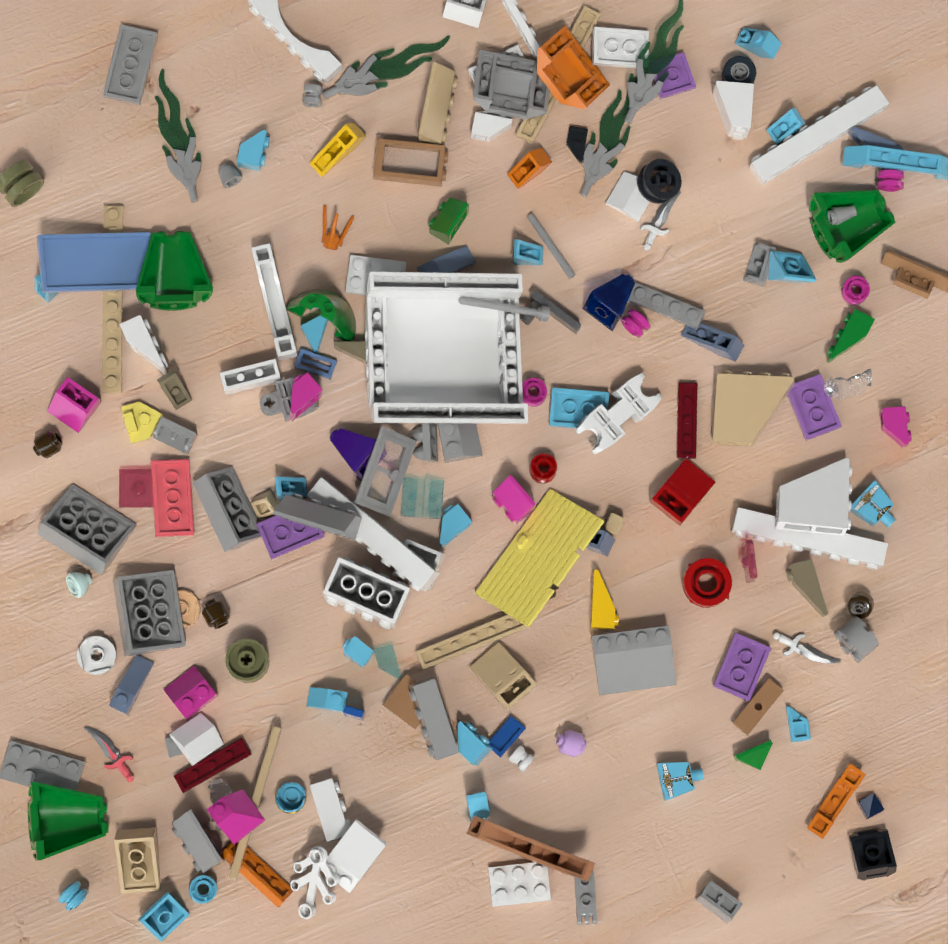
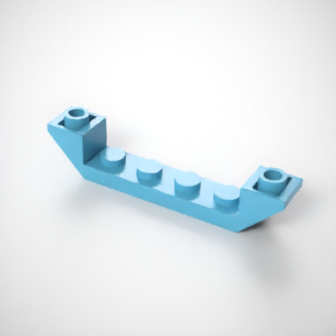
[842,145,948,180]

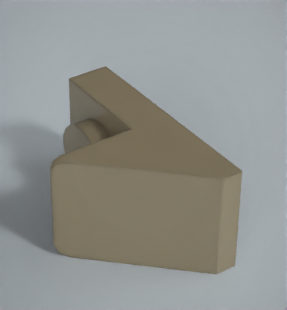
[157,370,192,410]

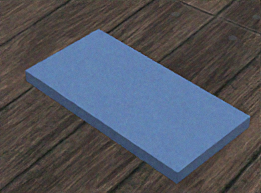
[37,232,151,293]

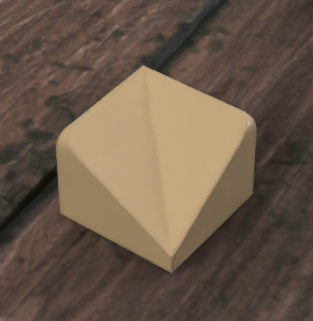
[251,491,278,519]
[603,513,625,536]

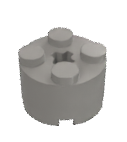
[833,616,879,663]

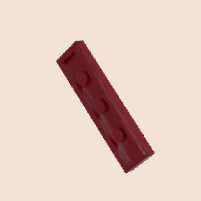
[677,382,698,459]
[174,738,251,793]

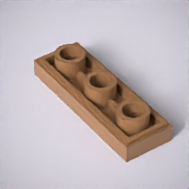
[732,678,784,736]

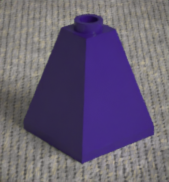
[330,428,387,482]

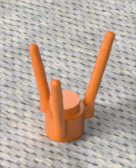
[321,205,354,250]

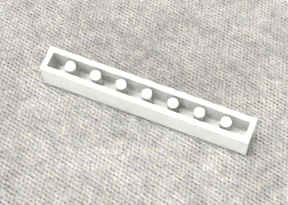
[749,85,889,186]
[307,477,440,592]
[731,507,888,570]

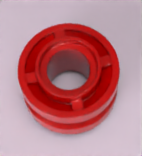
[529,454,557,484]

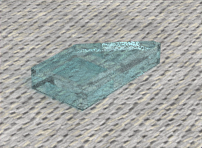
[374,644,401,680]

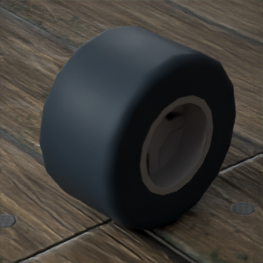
[722,56,757,84]

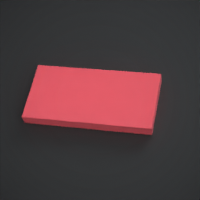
[150,459,194,537]

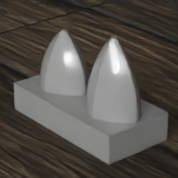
[408,423,438,463]

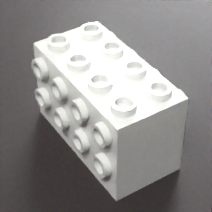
[323,557,410,630]

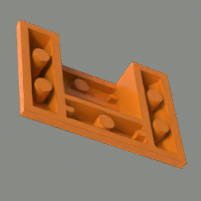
[537,26,610,109]

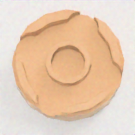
[177,590,201,628]

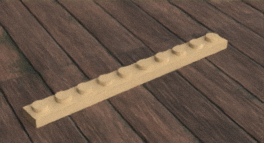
[102,206,124,394]

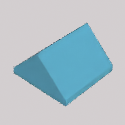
[768,250,817,283]
[138,892,190,942]

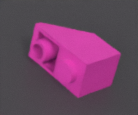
[880,406,912,447]

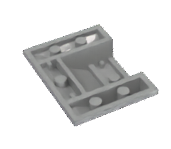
[473,49,550,120]

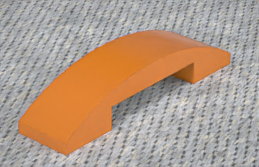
[807,763,866,839]

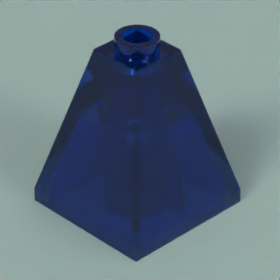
[582,274,635,332]

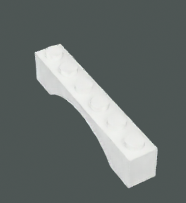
[248,0,342,84]
[251,243,298,361]

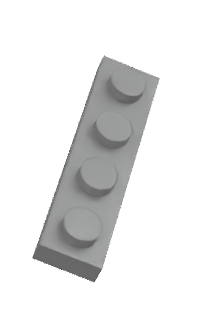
[628,283,705,330]

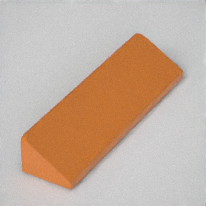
[221,842,293,907]

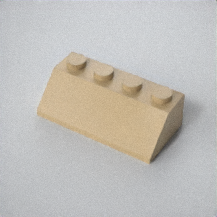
[419,62,458,145]

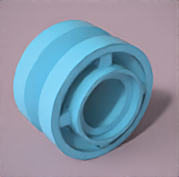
[189,875,217,904]
[58,881,89,911]

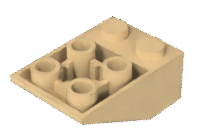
[469,642,537,711]

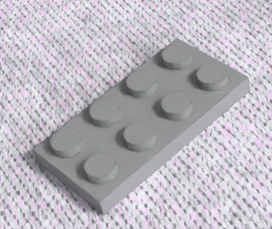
[103,25,158,105]
[0,740,86,791]

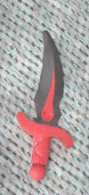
[84,726,134,782]

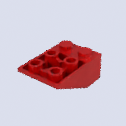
[650,458,716,526]

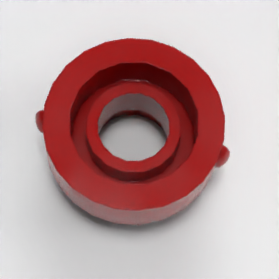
[683,558,732,608]

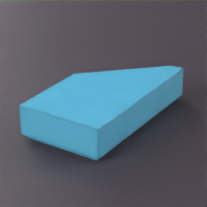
[786,706,811,742]

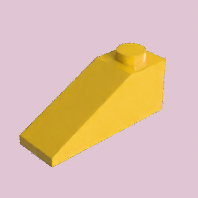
[309,123,366,177]
[590,569,619,631]

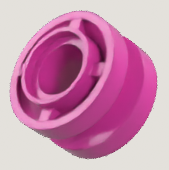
[877,169,904,192]
[841,276,870,305]
[621,309,651,338]
[522,378,547,407]

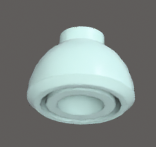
[66,572,92,598]

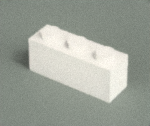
[220,359,281,395]
[310,778,351,842]

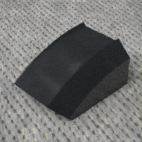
[849,828,897,881]

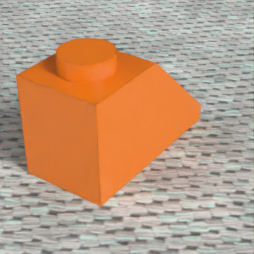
[507,147,552,189]

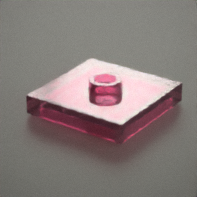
[119,469,153,508]
[741,539,758,583]

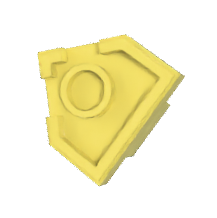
[121,402,164,444]

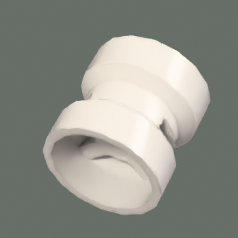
[508,745,535,772]

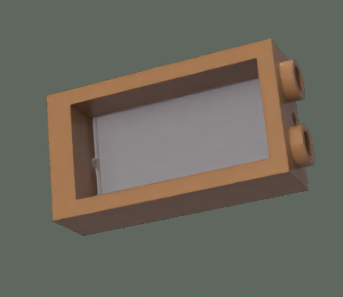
[374,138,449,187]

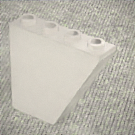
[775,458,852,536]

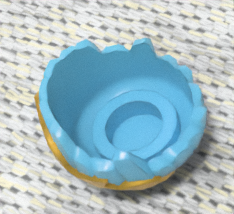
[275,782,307,814]

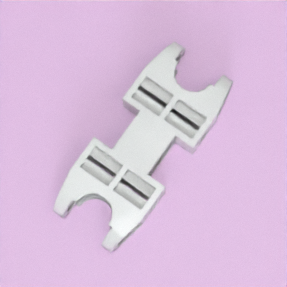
[575,372,663,455]

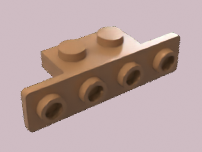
[881,250,948,299]

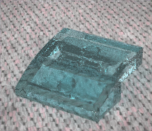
[400,477,444,519]

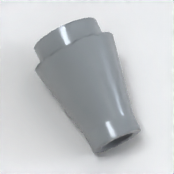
[827,205,857,226]

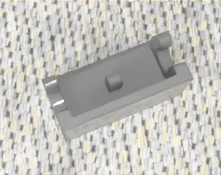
[744,243,776,287]
[153,416,197,454]
[696,881,743,923]

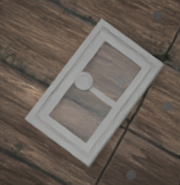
[354,426,417,517]

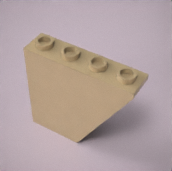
[713,371,795,446]

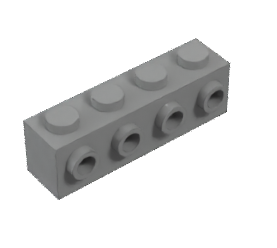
[408,678,459,760]

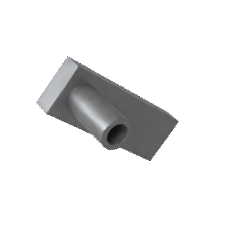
[520,291,581,334]

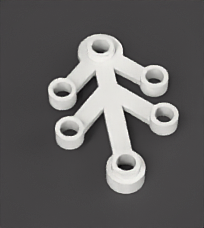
[290,846,340,919]

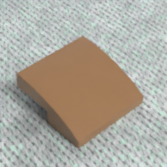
[382,674,421,729]

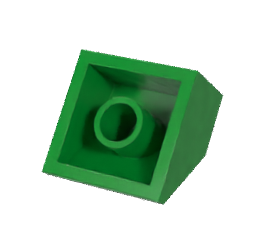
[428,197,469,245]

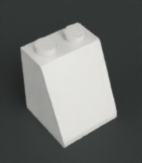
[713,80,754,140]

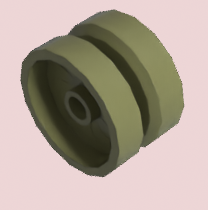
[0,160,44,207]
[225,638,269,683]

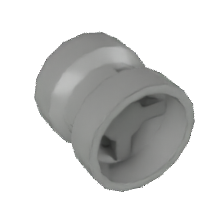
[302,84,323,108]

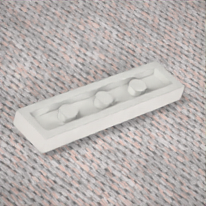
[501,0,542,61]

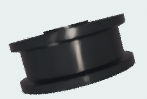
[637,159,682,204]

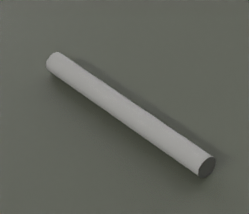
[527,214,575,279]

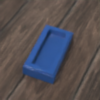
[343,705,365,721]
[489,716,526,758]

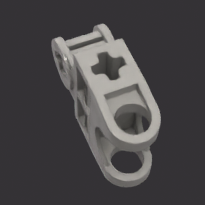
[260,377,319,422]

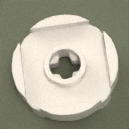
[77,636,117,675]

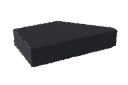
[566,126,588,164]

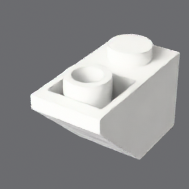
[471,111,513,142]

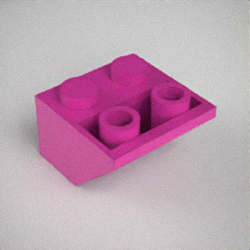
[47,377,101,433]

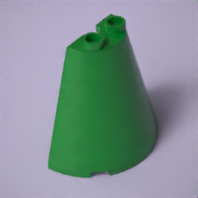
[809,190,896,263]
[136,231,213,311]
[286,289,356,341]
[28,782,109,861]

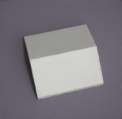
[605,171,650,222]
[170,713,223,766]

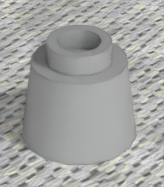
[218,163,242,188]

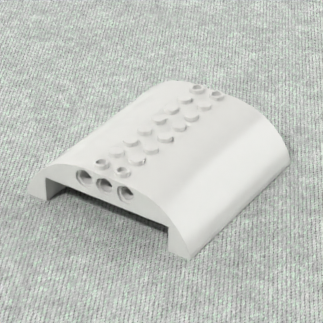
[365,272,528,424]

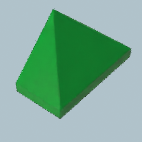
[733,740,773,770]

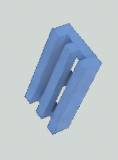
[295,349,337,380]

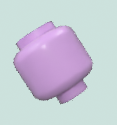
[556,729,586,757]

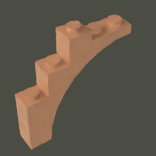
[466,816,595,882]

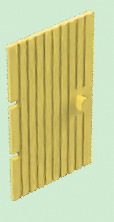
[475,489,605,627]

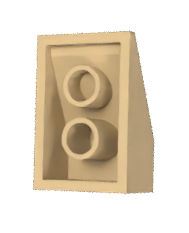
[114,827,161,894]

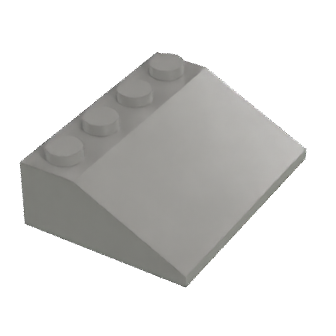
[37,484,137,575]
[113,570,186,657]
[591,625,676,695]

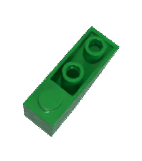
[826,309,875,363]

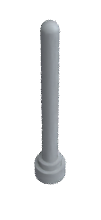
[458,297,550,322]

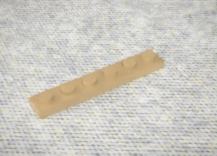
[416,615,531,670]

